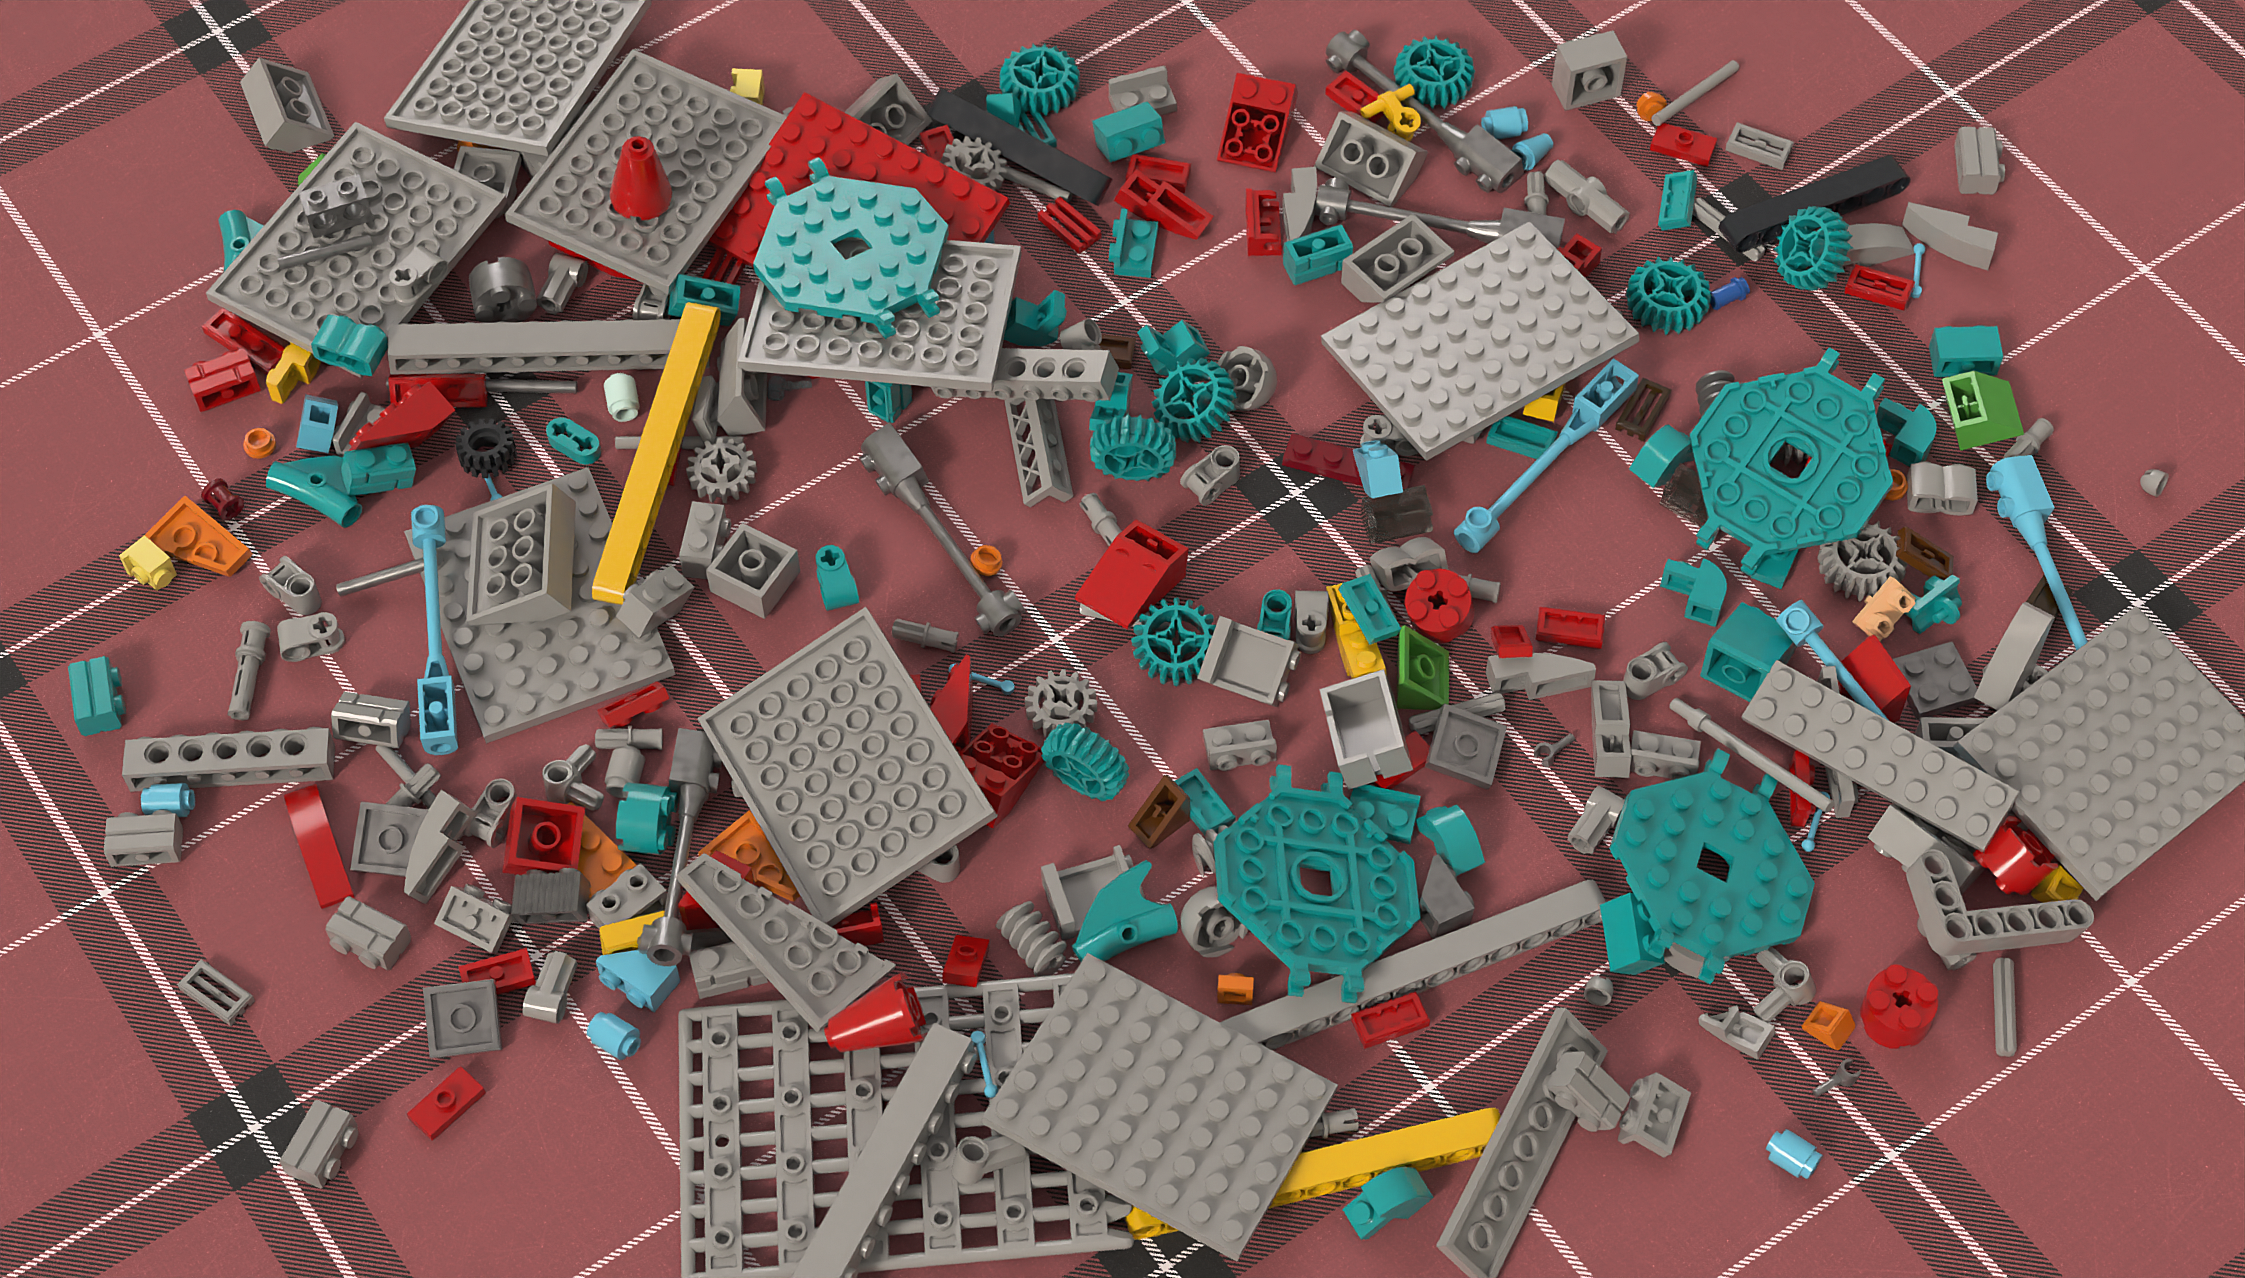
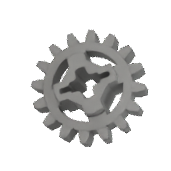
[940,136,1007,190]
[686,437,757,503]
[1025,669,1097,737]

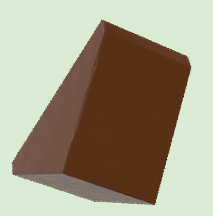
[1128,775,1190,849]

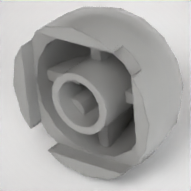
[1217,346,1277,411]
[1181,886,1248,957]

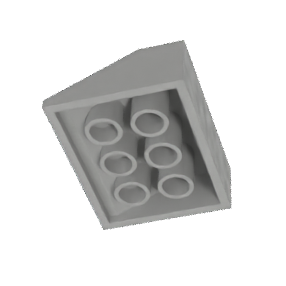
[466,483,576,625]

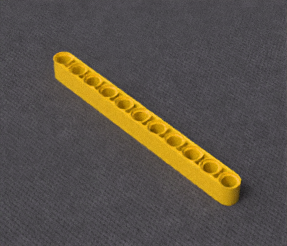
[592,302,721,605]
[1125,1108,1501,1240]

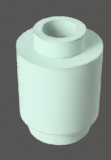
[604,373,640,422]

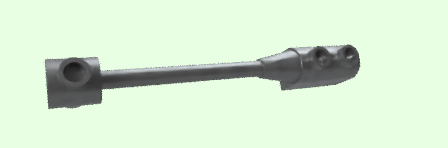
[1326,29,1524,193]
[1315,178,1565,249]
[859,422,1025,636]
[640,728,722,966]

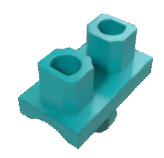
[1904,574,1962,634]

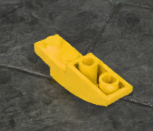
[266,342,321,404]
[1326,583,1387,679]

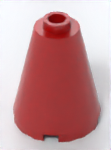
[610,136,672,220]
[824,972,928,1052]

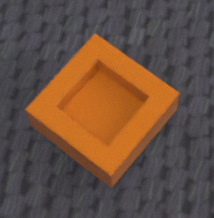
[1217,973,1254,1006]

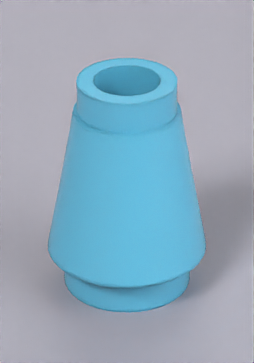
[1511,133,1553,170]

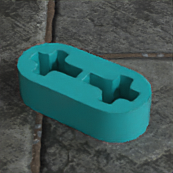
[546,417,601,465]

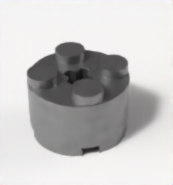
[469,257,537,323]

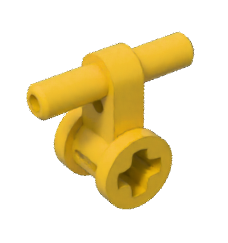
[1360,84,1421,142]

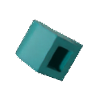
[1004,290,1067,346]
[1137,320,1210,375]
[1089,372,1133,431]
[1876,397,1937,467]
[1629,424,1694,488]
[1660,558,1727,627]
[1415,805,1485,876]
[1342,1167,1434,1240]

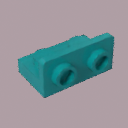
[1109,208,1158,278]

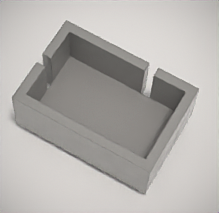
[1319,669,1413,790]

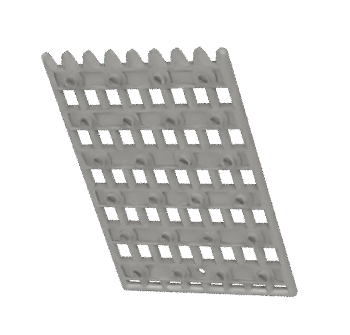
[678,973,1134,1278]

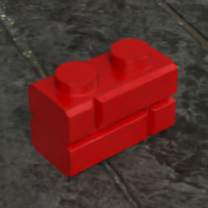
[184,348,261,412]

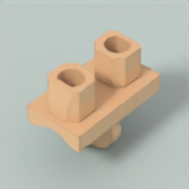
[1852,576,1916,641]

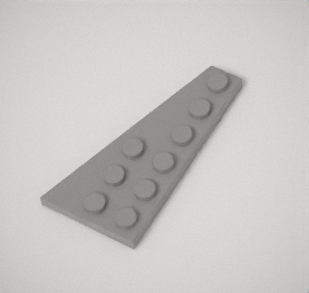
[676,853,896,1033]

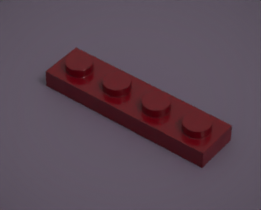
[1282,433,1415,497]

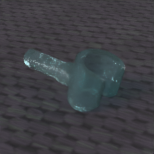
[767,376,812,401]

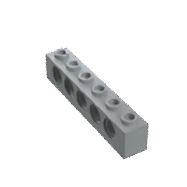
[931,348,1119,402]
[122,727,335,792]

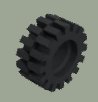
[455,419,517,478]

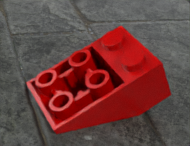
[1217,73,1298,173]
[349,381,455,451]
[1075,519,1189,630]
[930,654,973,753]
[959,723,1044,829]

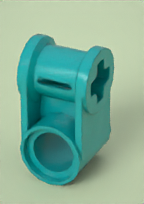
[816,545,859,611]
[1257,589,1292,640]

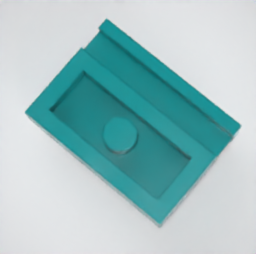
[1350,785,1421,844]

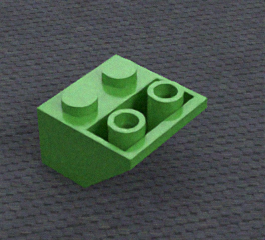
[1942,371,2024,450]

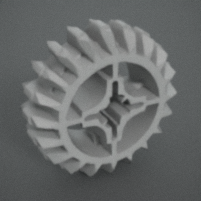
[1817,521,1907,602]

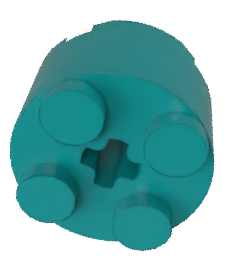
[616,782,679,855]

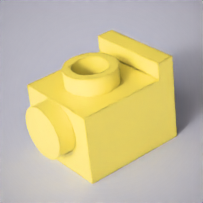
[730,69,765,105]
[119,535,177,591]

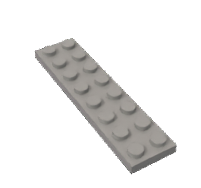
[1741,660,2019,853]
[1436,1008,1608,1278]

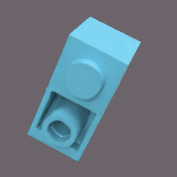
[296,394,338,453]
[1353,440,1403,498]
[596,950,681,1012]

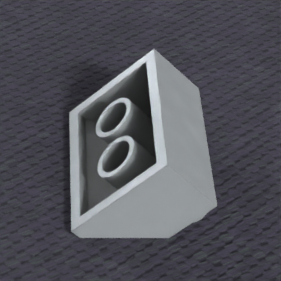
[240,58,334,153]
[844,74,932,145]
[1314,111,1428,207]
[1341,214,1454,303]
[715,318,767,436]
[1867,804,1986,895]

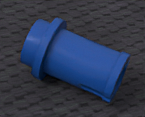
[1710,277,1750,310]

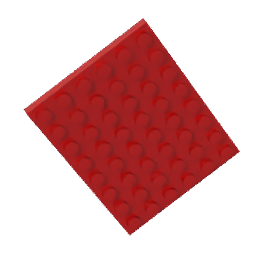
[707,92,1010,268]

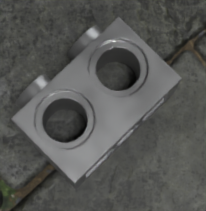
[298,174,374,238]

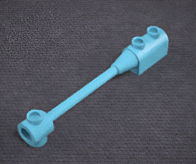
[1454,358,1639,553]
[1986,455,2088,650]
[411,505,458,755]
[1776,600,1888,720]

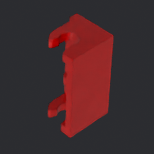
[1245,188,1282,256]
[811,902,884,946]

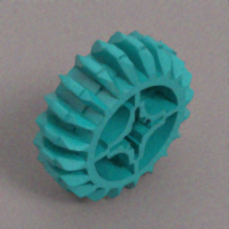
[1394,35,1475,110]
[999,43,1080,116]
[1773,206,1853,291]
[1626,256,1711,335]
[1151,357,1237,443]
[1090,414,1176,481]
[1131,597,1216,687]
[1041,722,1129,801]

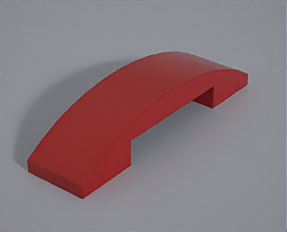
[284,784,355,909]

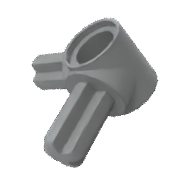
[542,744,604,810]
[1754,946,1816,1023]

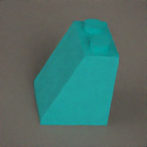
[1700,602,1797,702]

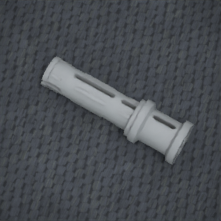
[228,621,271,721]

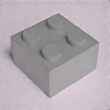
[1552,30,1627,111]
[706,523,800,619]

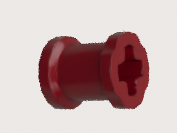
[201,478,244,521]

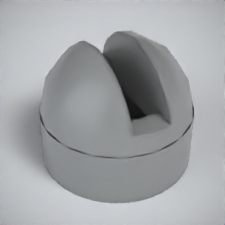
[2140,469,2169,497]
[1584,975,1614,1006]

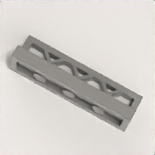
[1005,398,1074,507]

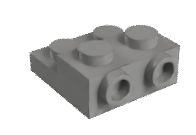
[454,146,522,218]

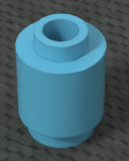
[1481,106,1528,140]
[141,783,195,817]
[587,1012,641,1060]
[1766,1129,1823,1180]

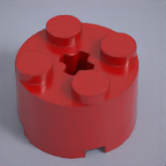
[1405,569,1474,643]
[1973,816,2058,896]
[1860,964,1939,1049]

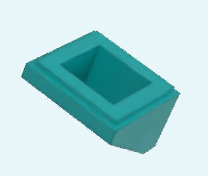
[986,93,1021,128]

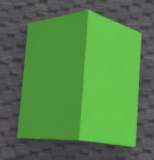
[1397,625,1449,710]

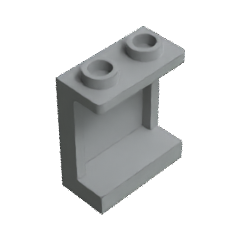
[1197,616,1301,708]
[1041,845,1145,941]

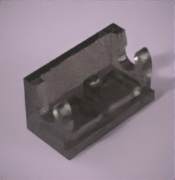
[1659,463,1708,528]
[1361,485,1433,544]

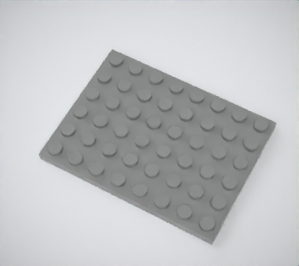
[384,0,652,156]
[505,49,787,294]
[206,122,508,378]
[1321,221,1639,461]
[737,238,1021,392]
[404,467,675,743]
[1953,606,2245,901]
[697,607,998,927]
[981,953,1338,1262]

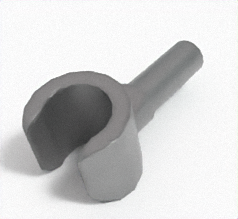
[1534,734,1575,767]
[1812,1058,1861,1097]

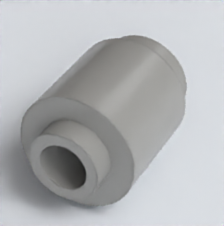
[604,746,645,798]

